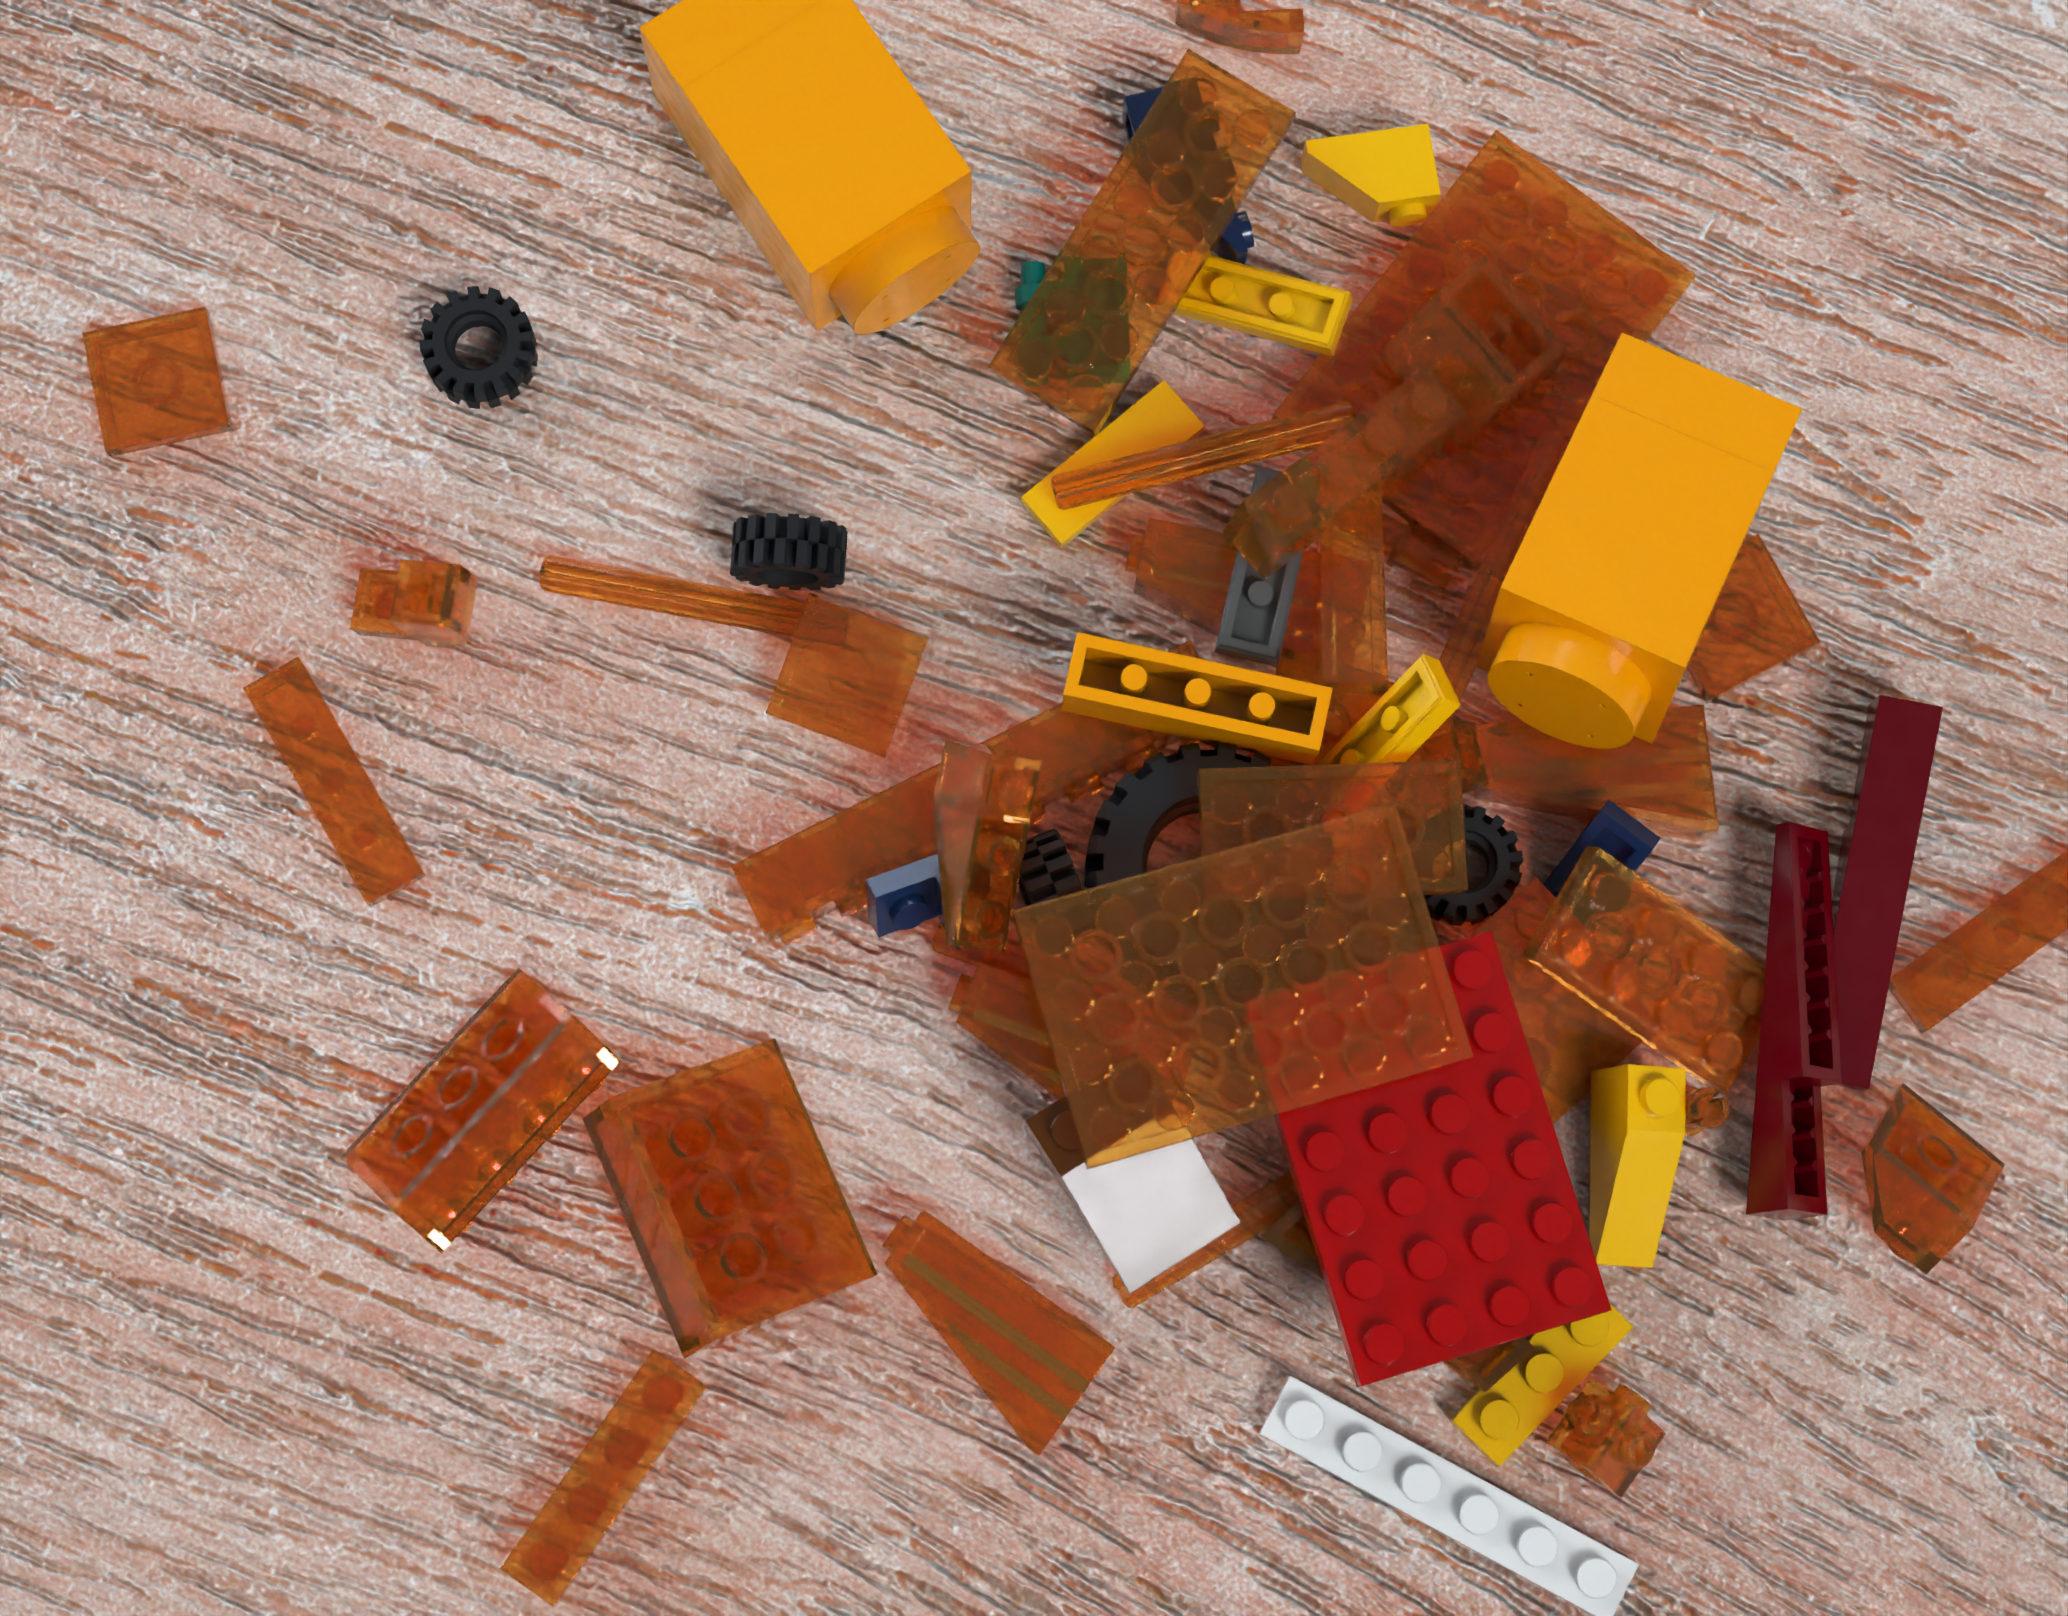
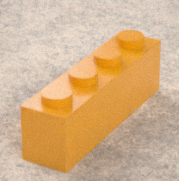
[1061,632,1333,765]

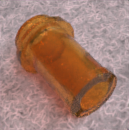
[1685,1085,1730,1137]

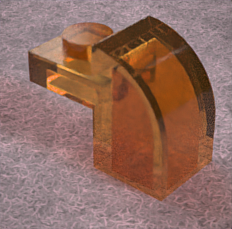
[350,559,478,648]

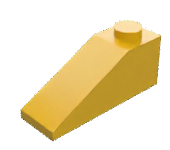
[1589,1064,1686,1268]

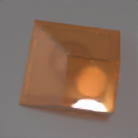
[1861,1083,2005,1274]

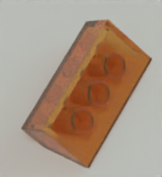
[340,968,621,1253]

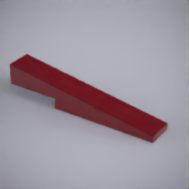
[1832,695,1943,1091]
[1746,822,1842,1220]

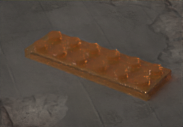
[988,48,1296,436]

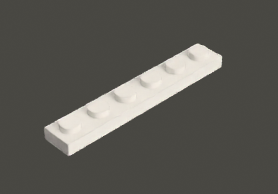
[1258,1376,1639,1616]

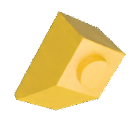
[1300,124,1441,227]

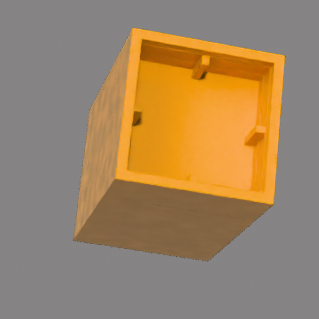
[639,0,980,335]
[1476,332,1802,749]

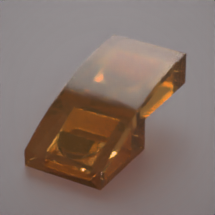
[1175,0,1304,54]

